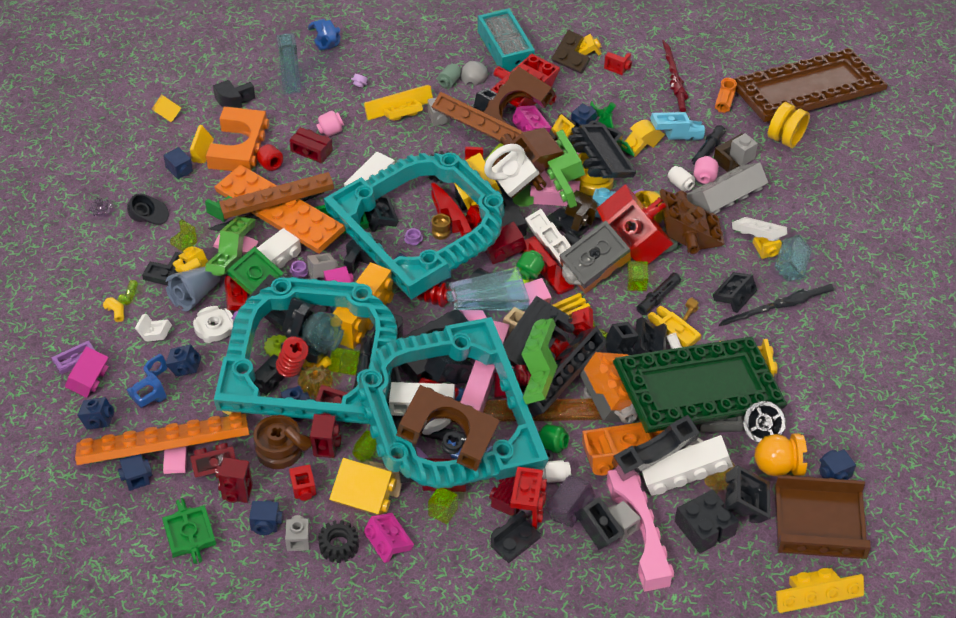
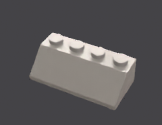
[687,162,768,214]

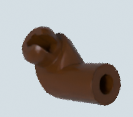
[283,425,312,451]

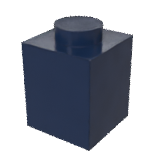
[163,147,193,179]

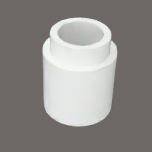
[668,166,695,192]
[543,460,571,483]

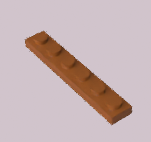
[431,92,523,142]
[219,172,334,219]

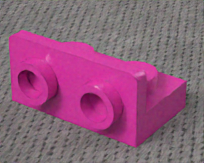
[512,106,552,132]
[364,513,414,563]

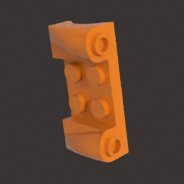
[582,422,664,476]

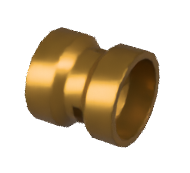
[431,214,450,240]

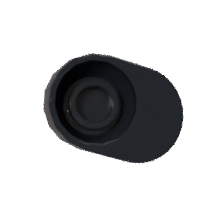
[127,193,169,225]

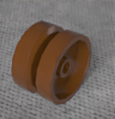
[253,415,302,470]

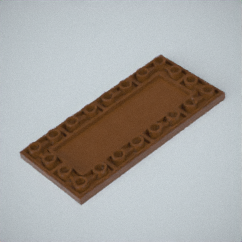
[733,48,888,122]

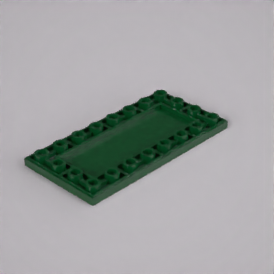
[613,336,787,433]

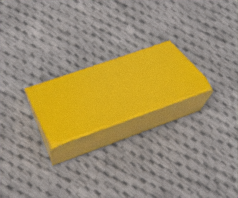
[190,125,214,163]

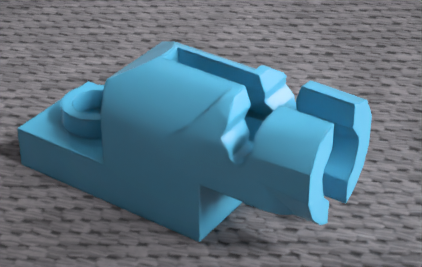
[650,112,705,141]

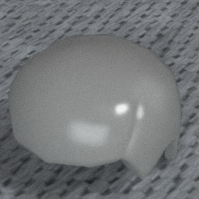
[460,61,488,86]

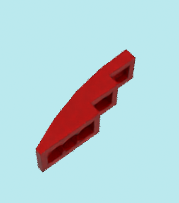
[431,182,472,237]

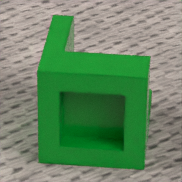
[205,196,232,222]

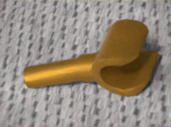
[682,297,698,322]

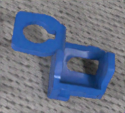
[308,19,341,50]
[126,354,168,408]

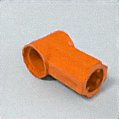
[715,78,737,113]

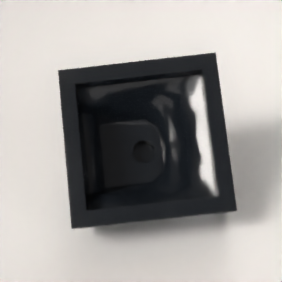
[725,465,771,523]

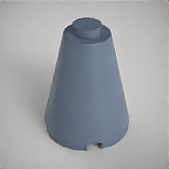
[166,266,220,311]

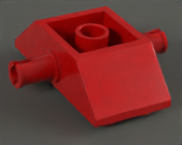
[491,54,560,107]
[596,184,674,268]

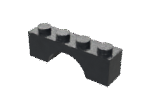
[612,415,700,481]

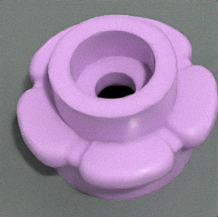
[351,74,368,88]

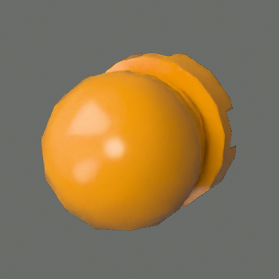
[754,433,807,477]

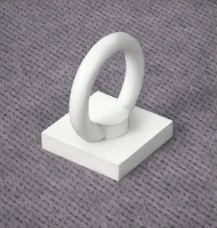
[484,144,540,197]

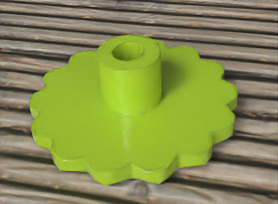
[264,335,287,357]

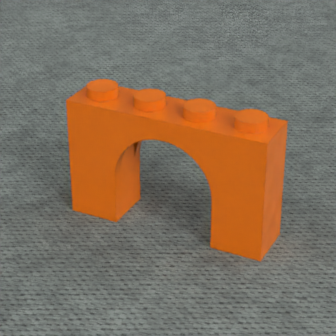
[206,107,269,171]

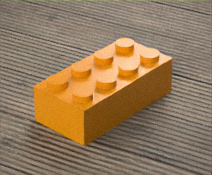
[331,262,394,350]

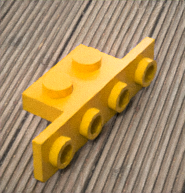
[364,85,433,121]
[776,568,864,613]

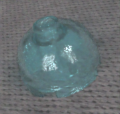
[302,311,344,353]

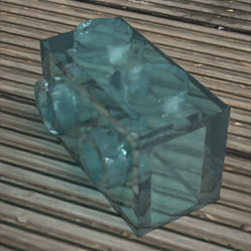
[775,235,812,282]

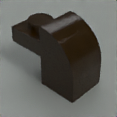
[565,190,598,231]

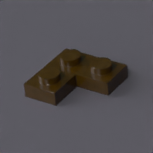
[551,30,590,74]

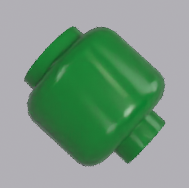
[516,250,545,280]
[538,424,569,453]

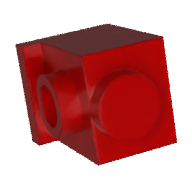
[289,464,316,501]

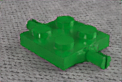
[162,498,216,564]

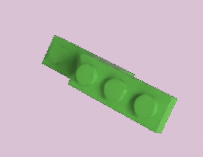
[547,129,585,208]
[205,216,256,276]
[521,318,557,404]

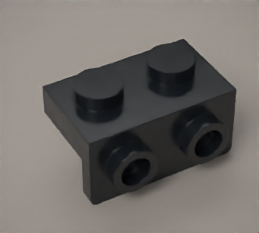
[634,317,667,354]

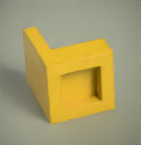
[152,94,181,122]

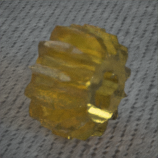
[298,364,333,398]

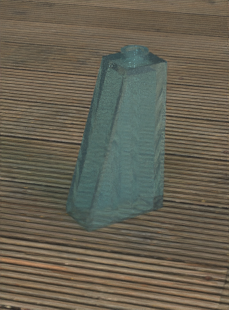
[276,33,301,95]
[446,267,530,311]

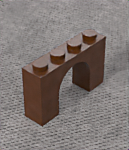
[484,66,555,144]
[396,385,500,472]

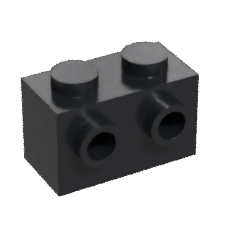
[424,355,474,385]
[574,496,625,550]

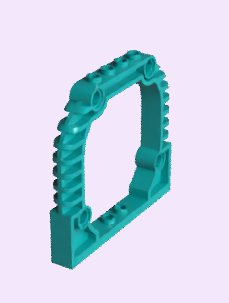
[324,152,505,300]
[214,277,398,424]
[357,317,549,489]

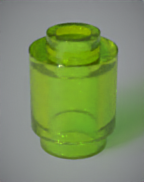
[352,430,377,462]

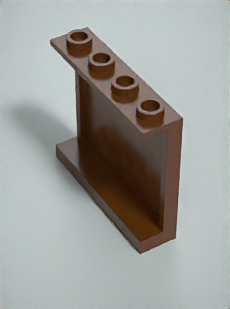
[775,475,871,559]

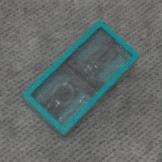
[478,8,535,72]

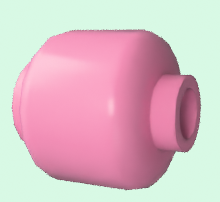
[316,111,344,137]
[693,156,719,184]

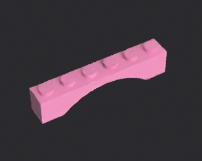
[607,469,674,592]

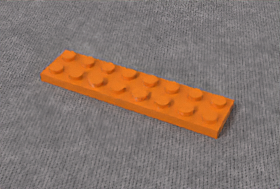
[214,164,345,254]
[75,412,249,465]

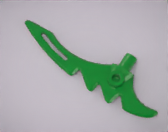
[590,101,635,157]

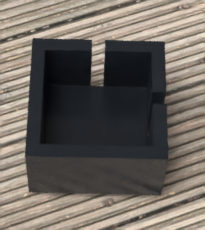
[674,489,739,554]

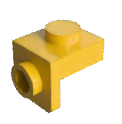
[577,34,602,56]
[753,237,782,259]
[179,246,208,268]

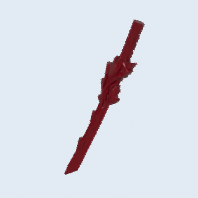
[662,40,688,112]

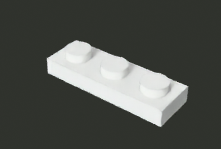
[732,217,787,241]

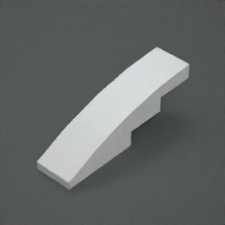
[525,209,571,268]

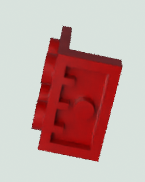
[510,467,547,530]

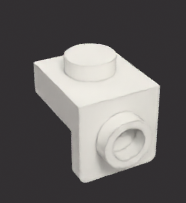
[135,314,172,341]

